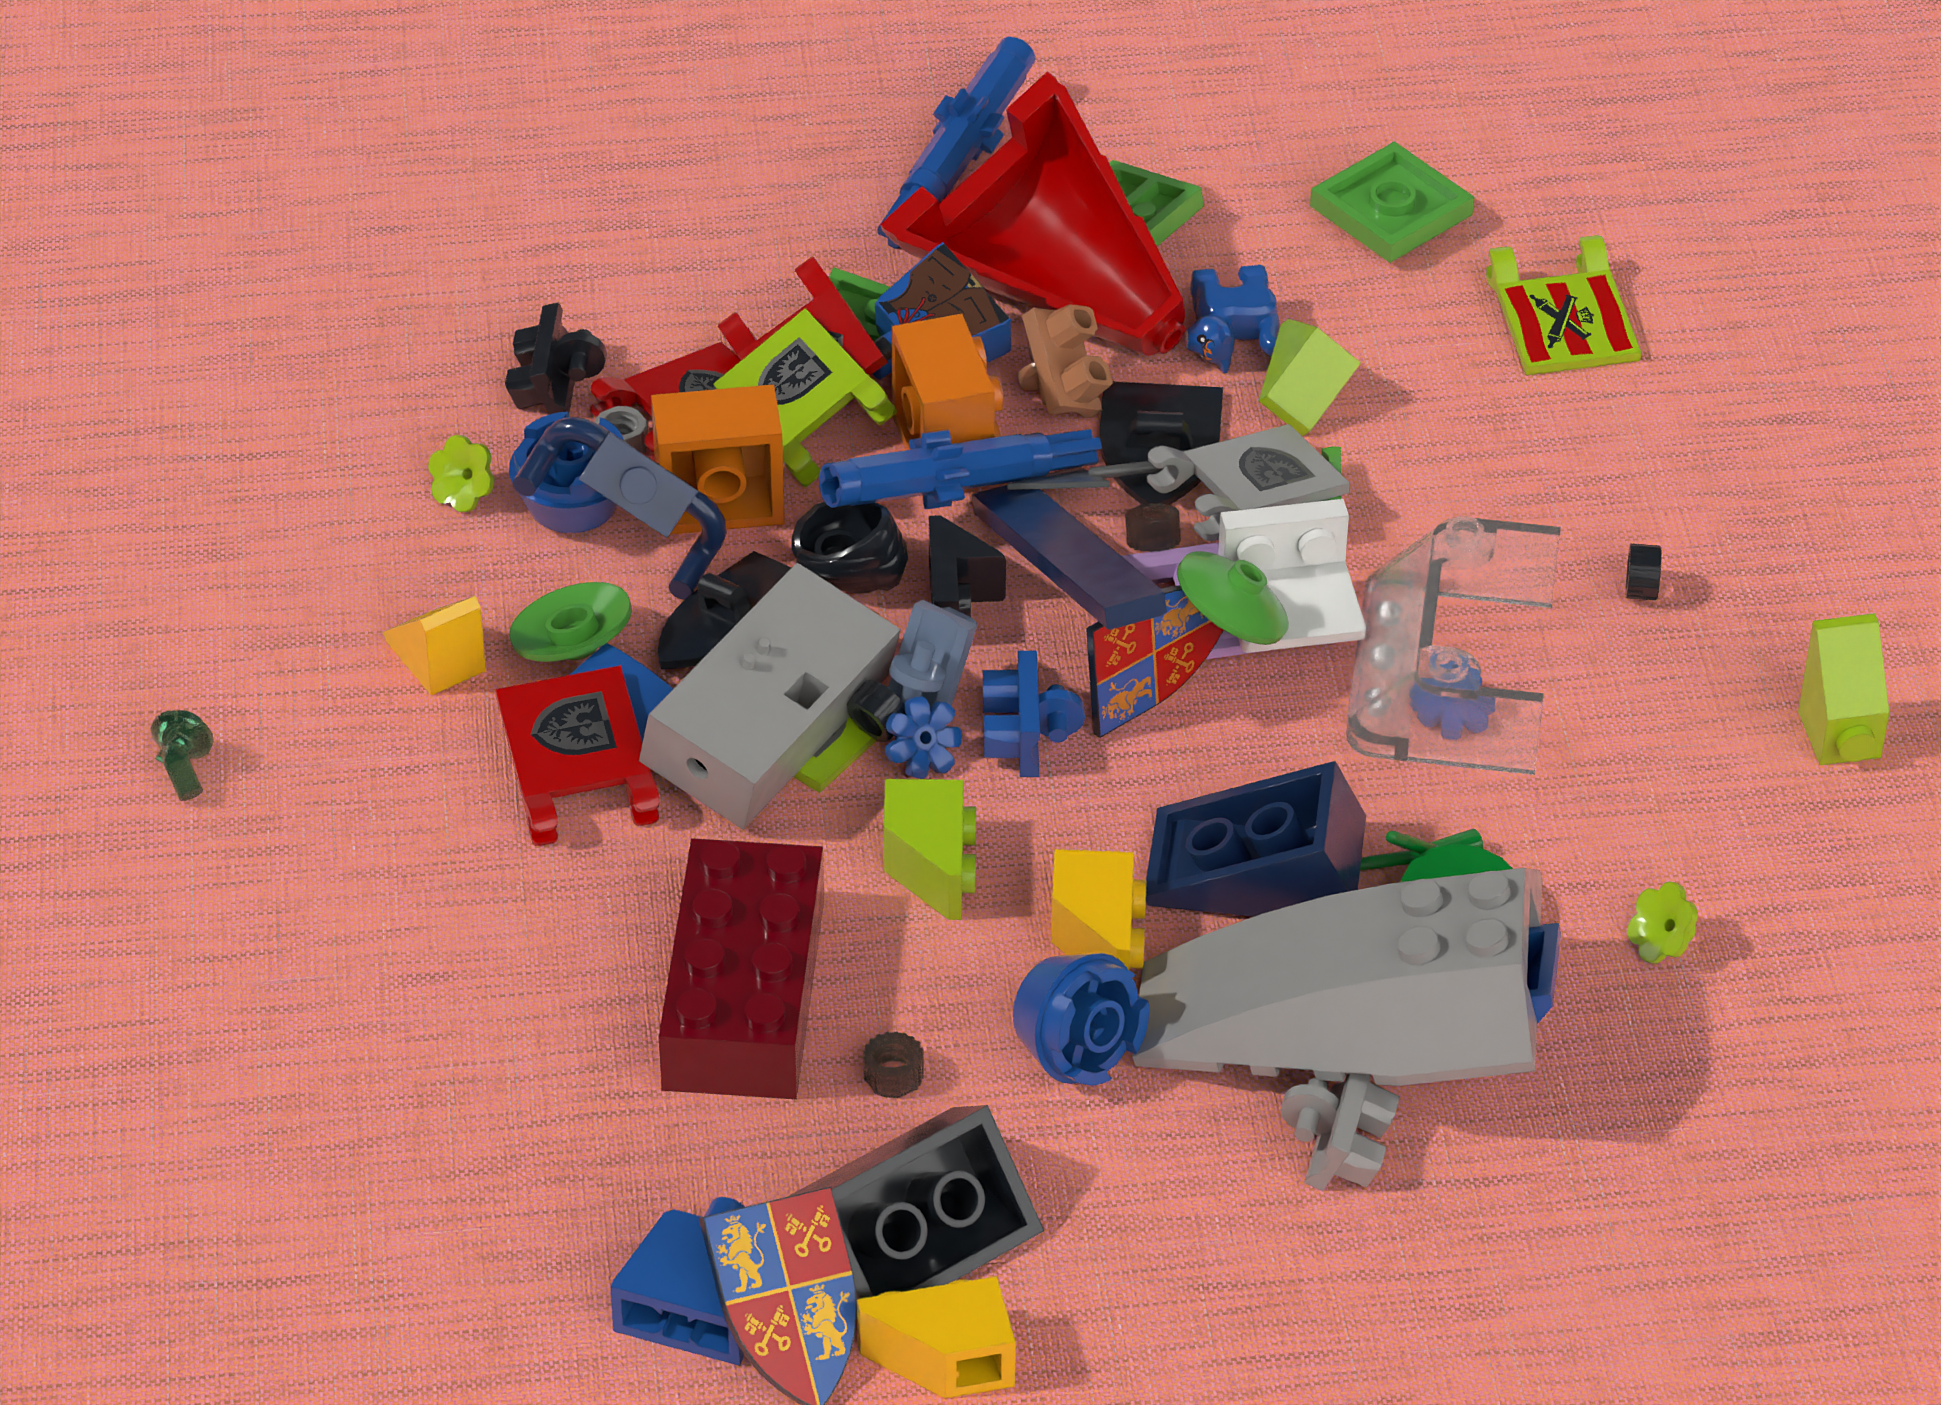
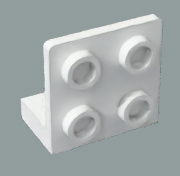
[1218,499,1366,653]

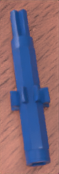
[877,37,1036,249]
[819,429,1102,509]

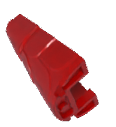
[880,71,1185,356]

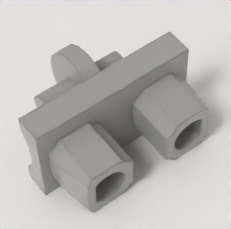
[1280,1073,1400,1191]

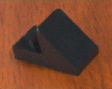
[929,515,1006,617]

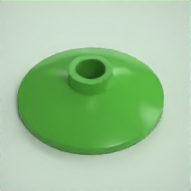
[1177,551,1289,645]
[509,582,632,662]

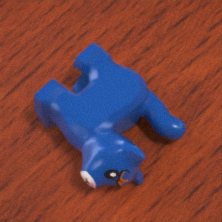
[1184,265,1280,374]

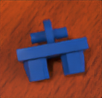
[983,650,1085,777]

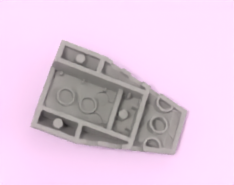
[1132,868,1542,1086]

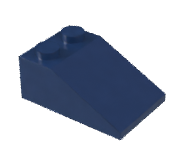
[1146,761,1366,917]

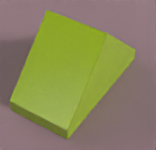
[1259,318,1361,436]

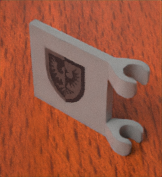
[1147,424,1350,541]

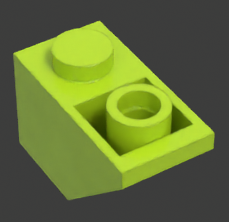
[884,779,976,920]

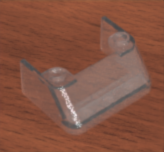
[1346,516,1561,775]

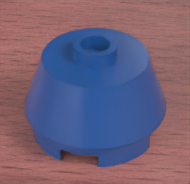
[509,412,624,533]
[1013,953,1149,1086]

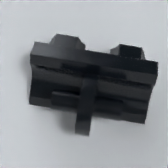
[505,302,607,414]

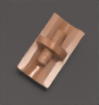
[1017,304,1113,418]

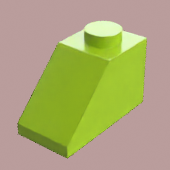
[1798,613,1890,765]

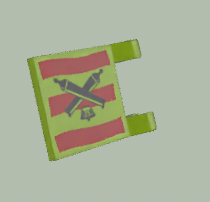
[1486,235,1642,375]

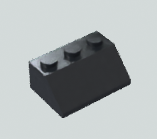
[787,1105,1044,1299]

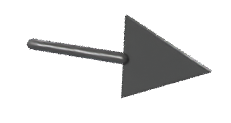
[1007,461,1164,490]

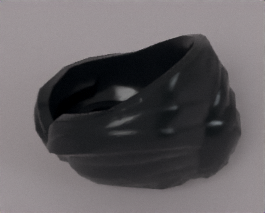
[791,502,908,594]

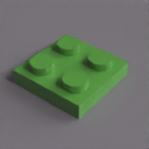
[1310,141,1475,263]

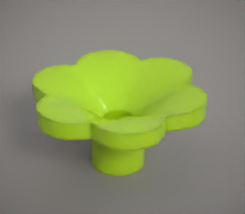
[428,435,495,512]
[1627,882,1698,964]

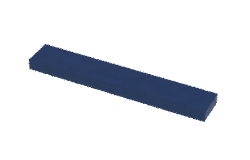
[971,485,1167,630]

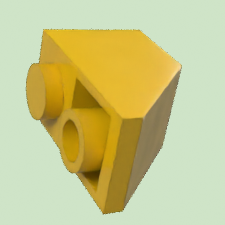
[1051,849,1146,970]
[857,1276,1016,1399]

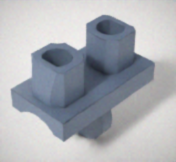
[888,599,977,707]

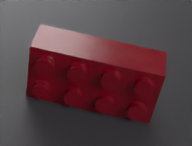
[658,838,824,1100]

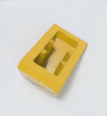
[383,595,486,696]

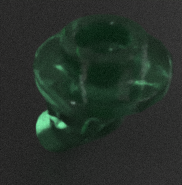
[150,710,214,801]

